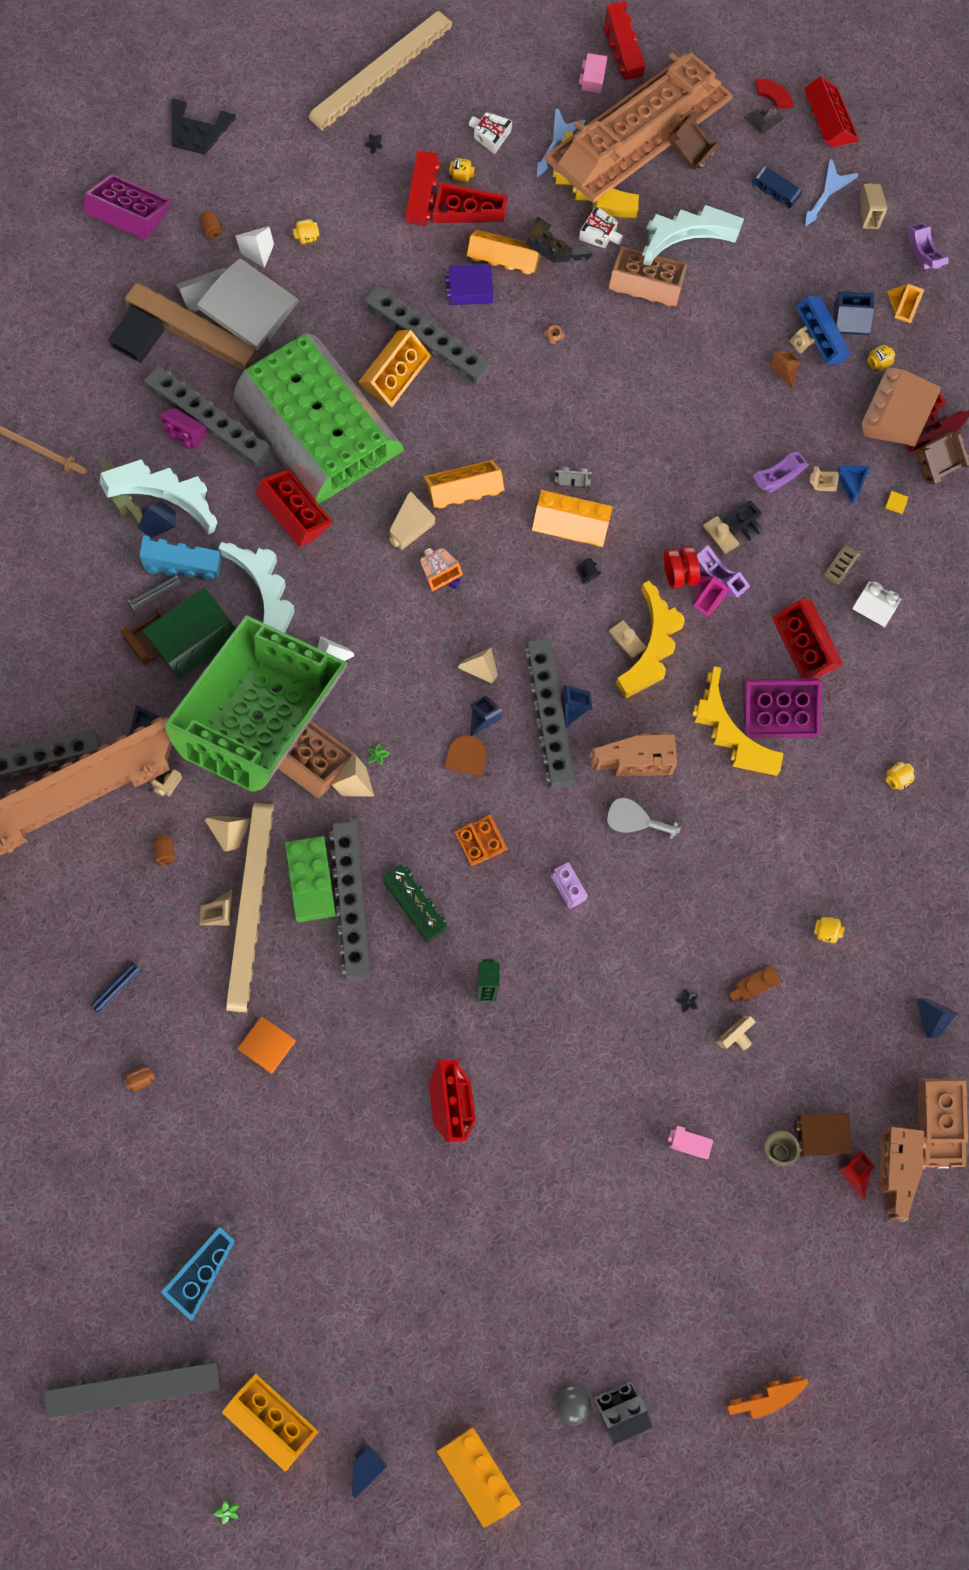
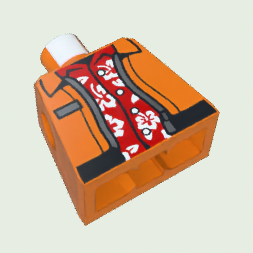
[420,548,463,592]

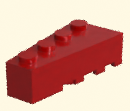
[602,1,645,80]
[405,150,441,226]
[433,182,508,223]

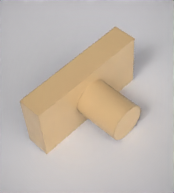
[702,516,739,555]
[609,620,647,660]
[716,1016,755,1050]

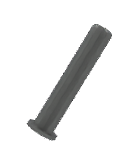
[126,575,180,613]

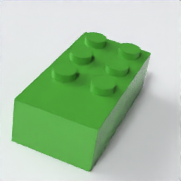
[285,836,336,923]

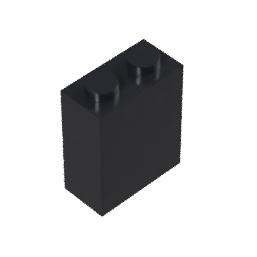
[108,307,164,363]

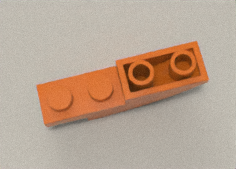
[725,1375,808,1419]

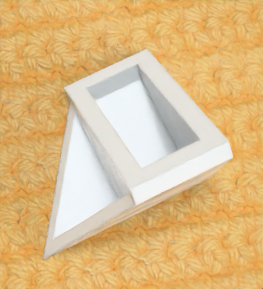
[236,226,274,268]
[318,636,354,661]

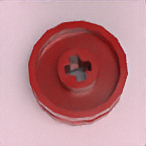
[663,545,700,589]

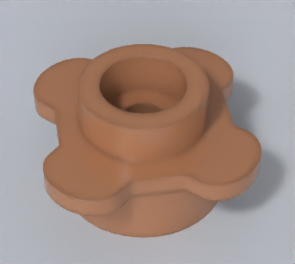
[544,325,565,344]

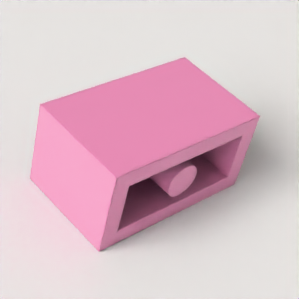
[579,53,607,94]

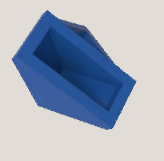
[836,465,871,503]

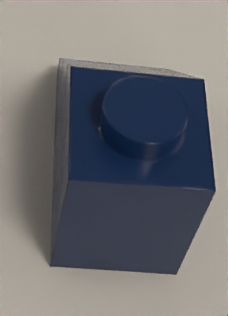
[352,1446,387,1498]

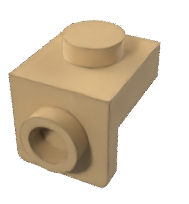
[810,467,840,491]

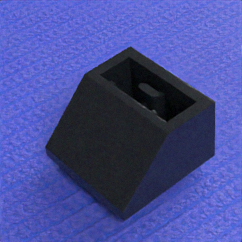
[593,1380,652,1445]

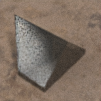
[744,109,785,135]

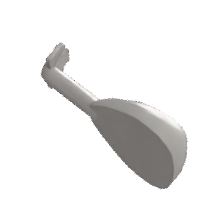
[607,797,681,839]

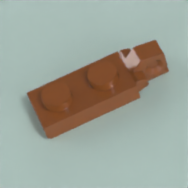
[728,965,782,1002]

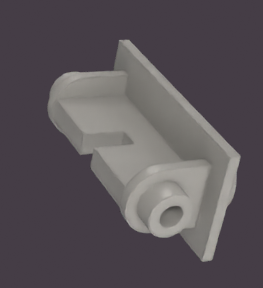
[554,467,592,487]

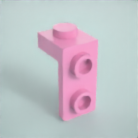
[668,1125,713,1160]

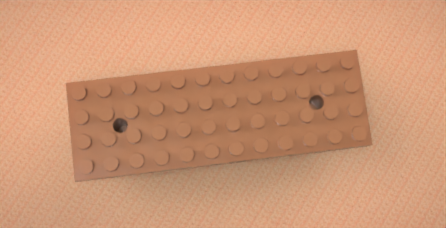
[544,52,733,203]
[0,717,173,855]

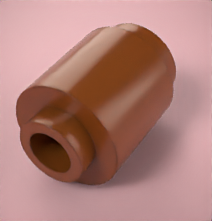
[200,211,222,239]
[153,835,175,866]
[124,1065,156,1092]

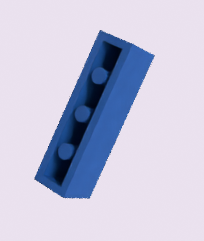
[796,296,851,364]

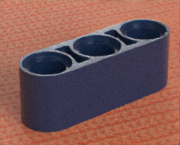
[752,167,802,209]

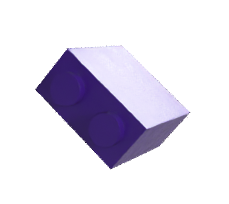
[445,264,493,305]

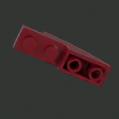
[906,410,969,453]

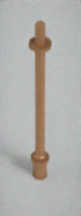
[0,426,87,474]

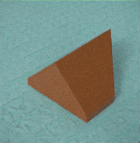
[770,351,801,389]

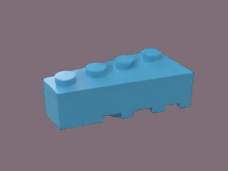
[140,535,222,580]
[161,1226,235,1321]

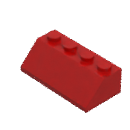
[804,76,860,147]
[256,469,333,547]
[772,599,843,678]

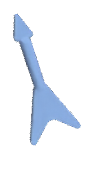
[536,109,585,177]
[805,159,858,226]

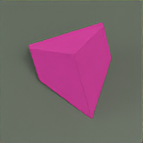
[694,576,729,617]

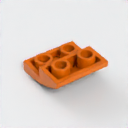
[455,815,508,866]
[237,1016,296,1074]

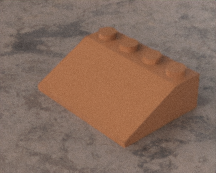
[609,246,688,306]
[861,367,941,446]
[278,721,357,799]

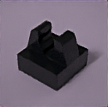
[576,558,601,584]

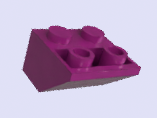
[160,408,207,450]

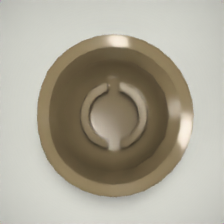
[764,1131,800,1166]

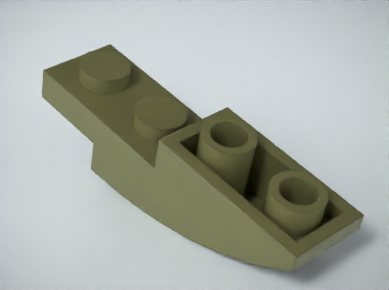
[101,458,144,525]

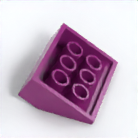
[83,174,173,239]
[742,678,822,738]

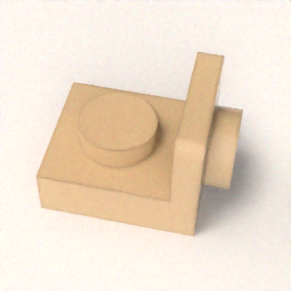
[789,326,815,354]
[151,769,182,797]

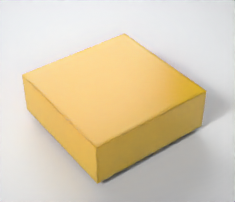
[885,491,908,514]

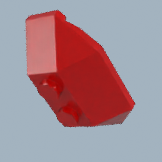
[429,1060,476,1143]

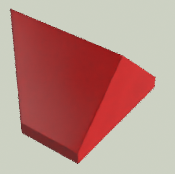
[839,1150,875,1201]

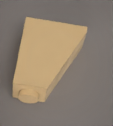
[860,183,887,229]
[389,492,435,550]

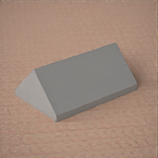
[176,267,227,312]

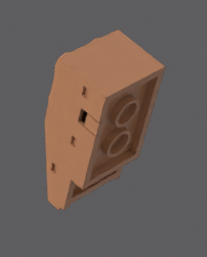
[590,732,677,777]
[918,1078,968,1169]
[879,1127,927,1222]

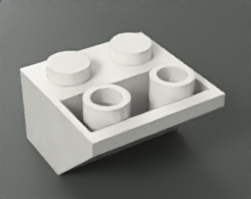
[853,581,901,627]

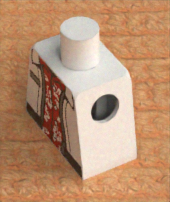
[469,112,512,154]
[579,206,623,248]

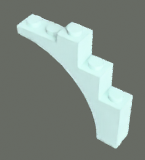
[642,205,744,266]
[99,459,217,535]
[219,542,294,633]

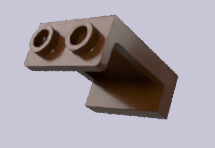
[667,111,720,170]
[915,432,969,484]
[120,607,167,665]
[794,1113,853,1158]

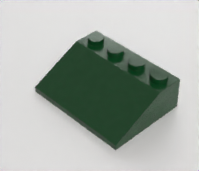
[142,587,236,679]

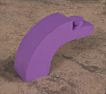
[907,222,948,270]
[752,452,809,493]
[696,545,750,598]

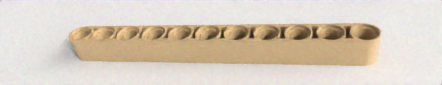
[309,11,452,131]
[227,802,274,1013]

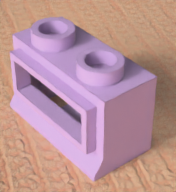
[551,862,588,909]

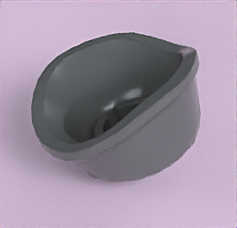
[555,1387,591,1426]

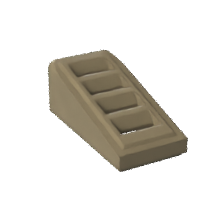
[823,545,860,586]

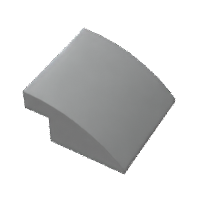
[197,258,299,351]

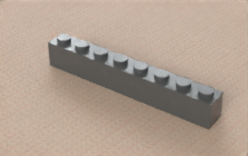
[44,1359,221,1418]

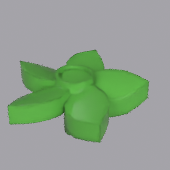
[367,743,389,765]
[213,1500,239,1524]

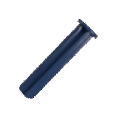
[91,960,143,1012]

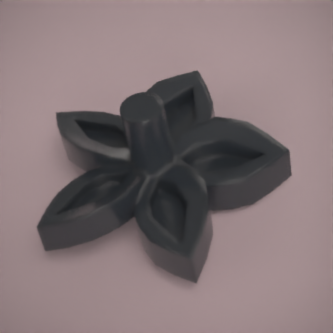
[364,133,383,154]
[675,989,698,1013]

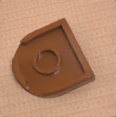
[444,735,486,777]

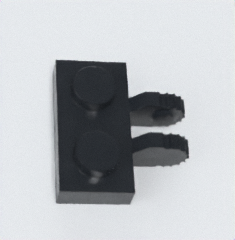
[722,500,763,541]

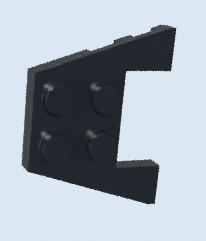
[171,98,236,155]
[526,217,593,263]

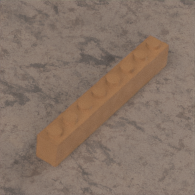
[125,282,258,371]

